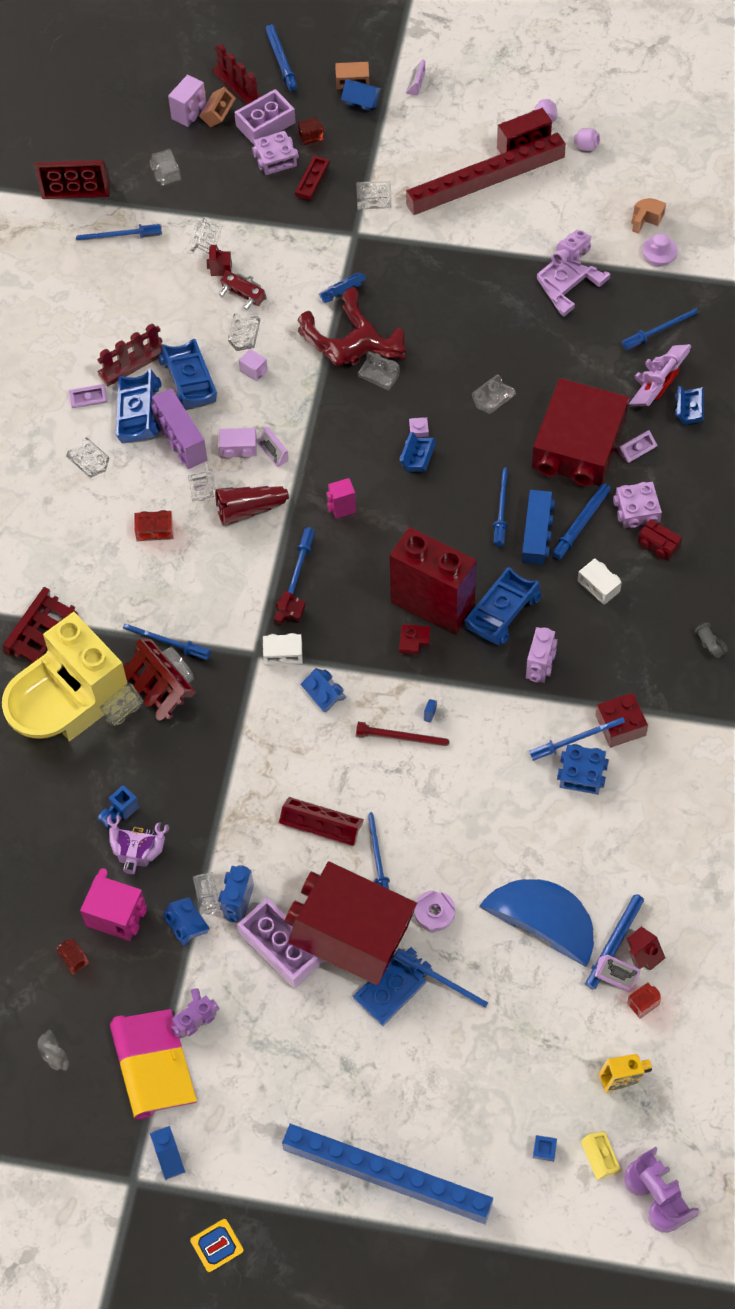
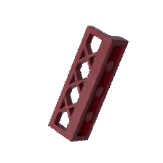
[279,797,364,846]

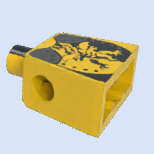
[599,1054,652,1093]

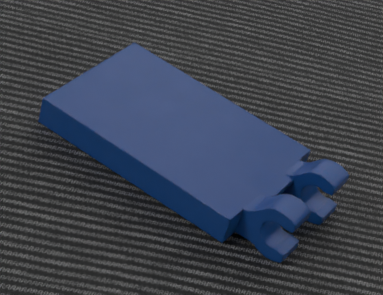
[353,947,432,1026]

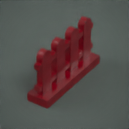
[212,44,262,105]
[97,324,163,387]
[3,587,78,664]
[123,638,196,720]

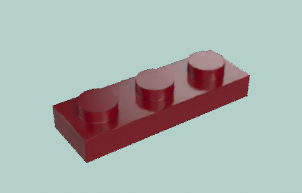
[295,155,330,201]

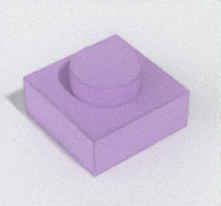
[409,417,429,437]

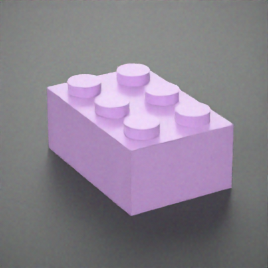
[234,89,296,145]

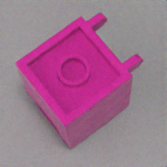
[80,868,147,941]

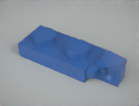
[318,273,366,303]

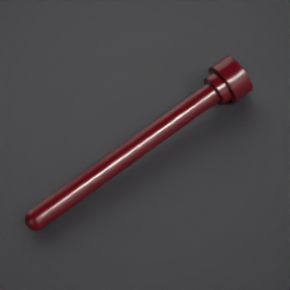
[356,721,450,746]

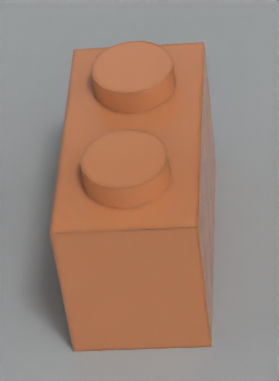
[335,62,369,90]
[199,87,236,127]

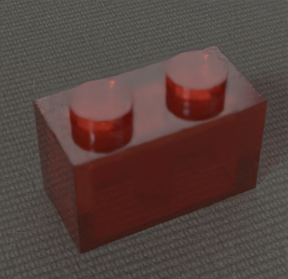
[134,510,174,541]

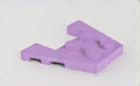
[537,260,610,317]

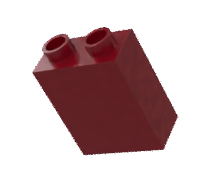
[532,378,629,487]
[389,527,477,635]
[284,861,417,986]

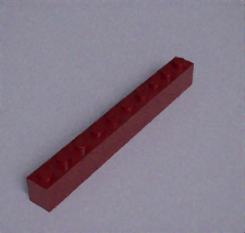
[406,132,566,215]

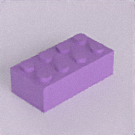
[151,388,208,469]

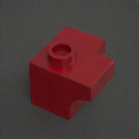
[207,245,232,276]
[274,590,306,626]
[399,624,430,655]
[626,926,666,970]

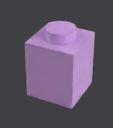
[239,349,268,381]

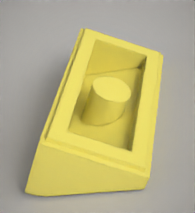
[581,1131,622,1180]

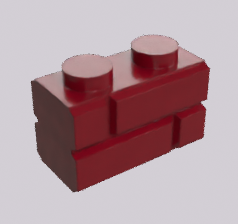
[637,519,682,561]

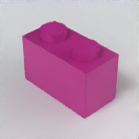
[326,478,356,519]

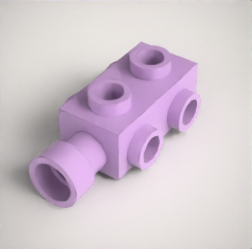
[552,229,592,266]

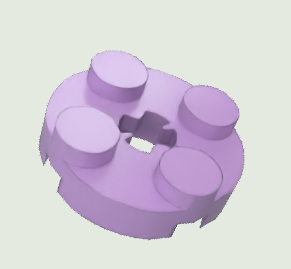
[415,891,455,933]

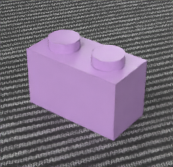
[219,428,257,458]

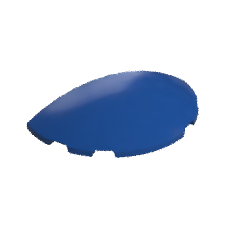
[480,879,594,967]

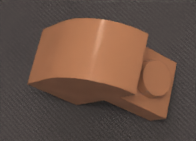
[631,198,666,234]

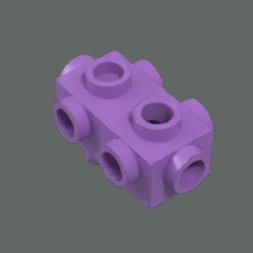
[171,988,220,1038]

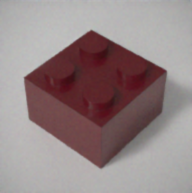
[595,693,648,748]

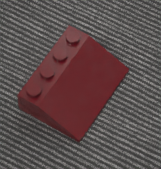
[34,160,110,199]

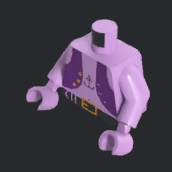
[107,815,169,874]

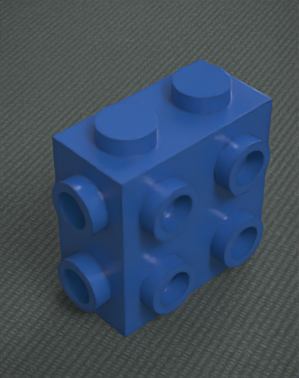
[557,744,609,795]
[218,865,254,923]

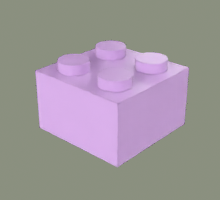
[168,75,207,127]

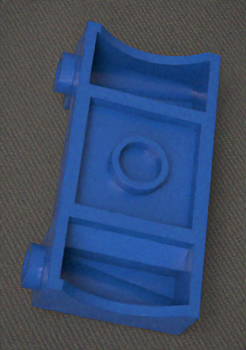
[158,339,217,409]
[116,369,162,443]
[465,567,542,645]

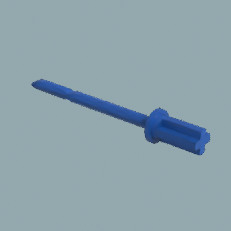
[76,224,162,240]
[622,308,698,350]
[493,467,508,547]
[288,527,315,595]
[123,623,211,660]
[529,717,625,761]
[368,812,390,889]
[393,948,488,1008]

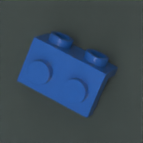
[675,386,704,425]
[400,432,436,472]
[301,668,346,712]
[163,897,210,946]

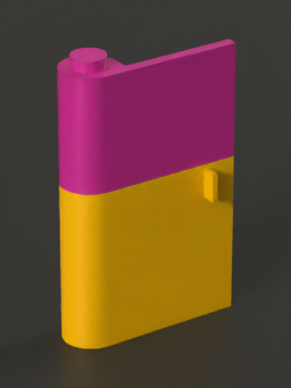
[110,1009,197,1120]

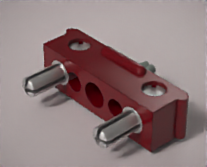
[218,270,267,310]

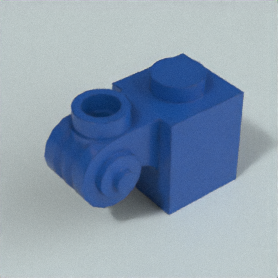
[98,785,139,829]

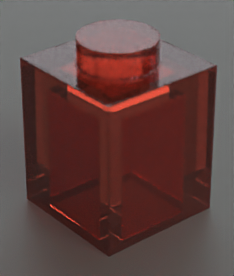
[298,117,325,145]
[56,938,89,975]
[627,982,661,1019]

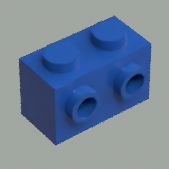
[341,80,381,110]

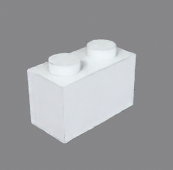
[578,559,622,605]
[263,633,303,665]

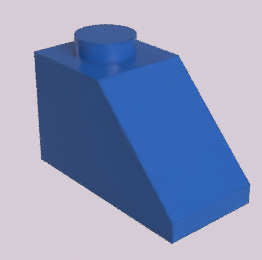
[150,1126,186,1180]

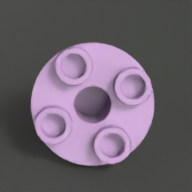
[642,233,677,267]

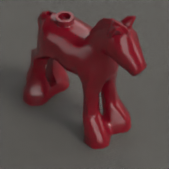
[297,287,406,366]

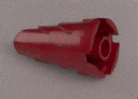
[215,486,289,526]

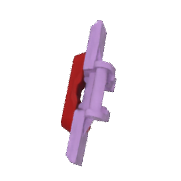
[628,344,692,407]

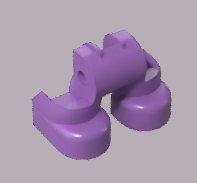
[624,1147,699,1233]

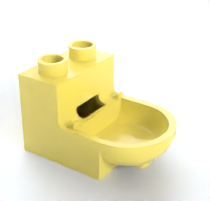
[2,612,130,741]

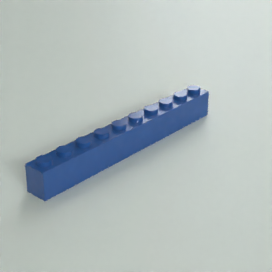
[282,1123,493,1225]

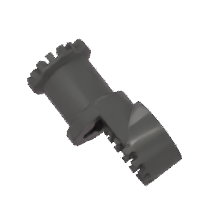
[695,622,728,658]

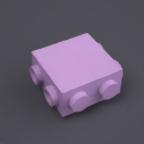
[252,131,299,175]
[613,482,662,528]
[526,627,558,683]

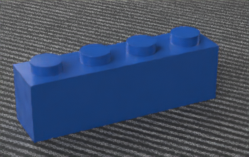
[522,490,555,565]

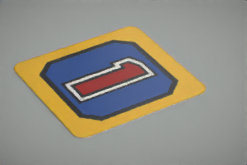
[190,1219,243,1272]

